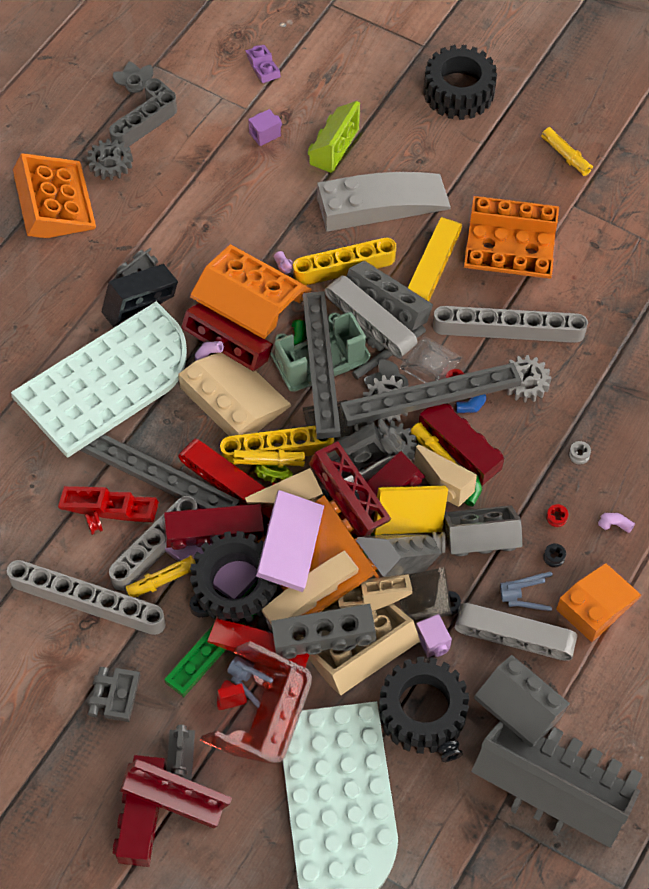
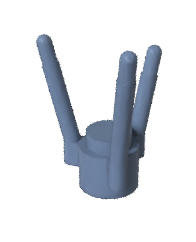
[500,572,552,611]
[228,656,280,715]

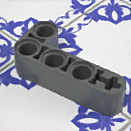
[109,78,177,147]

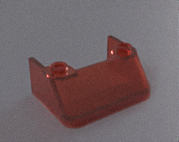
[200,641,312,764]

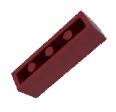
[181,303,273,372]
[419,403,504,486]
[338,451,425,539]
[163,504,264,550]
[113,755,167,867]

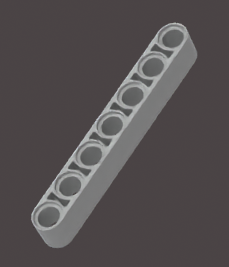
[433,306,588,343]
[6,560,166,635]

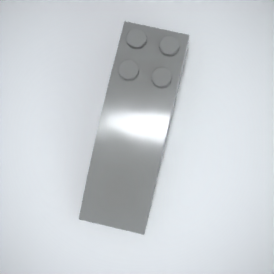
[317,172,451,232]

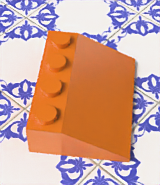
[13,153,96,238]

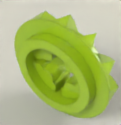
[255,465,293,483]

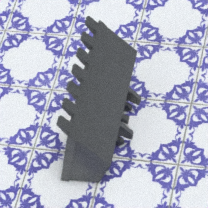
[471,721,642,848]

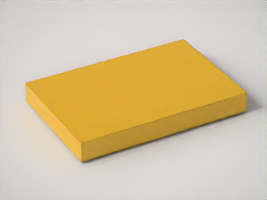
[373,486,448,535]

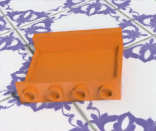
[258,495,380,616]

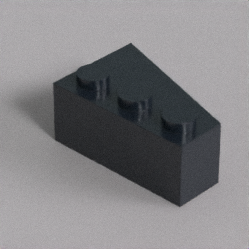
[101,264,178,328]

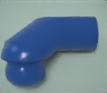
[456,394,486,413]

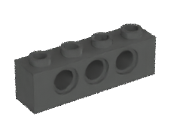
[347,261,433,331]
[271,604,376,659]

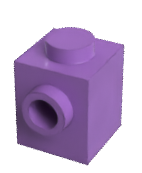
[248,109,282,146]

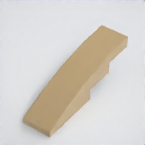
[262,550,359,625]
[321,574,412,612]

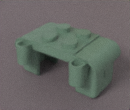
[270,312,370,392]

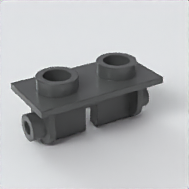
[114,248,158,279]
[167,725,195,780]

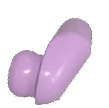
[274,251,293,274]
[195,341,224,361]
[598,513,635,533]

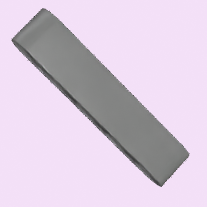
[325,275,418,358]
[109,496,197,591]
[455,603,577,661]

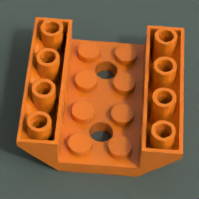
[464,196,559,279]
[190,244,312,339]

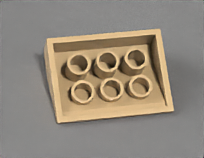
[178,353,291,436]
[294,603,420,696]

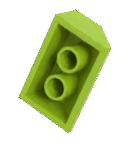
[308,101,360,173]

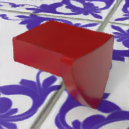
[217,680,247,710]

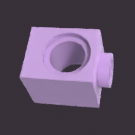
[416,614,452,658]

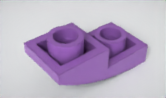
[246,45,281,83]

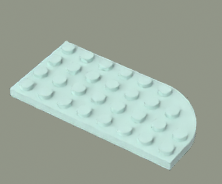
[11,301,187,458]
[277,701,398,889]

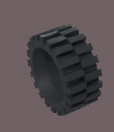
[424,45,497,120]
[190,531,280,624]
[379,657,469,754]

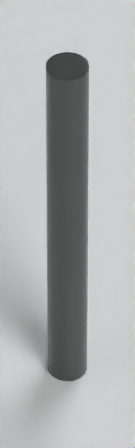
[352,325,426,380]

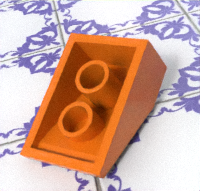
[556,563,642,642]

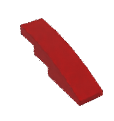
[58,486,159,523]
[207,618,310,673]

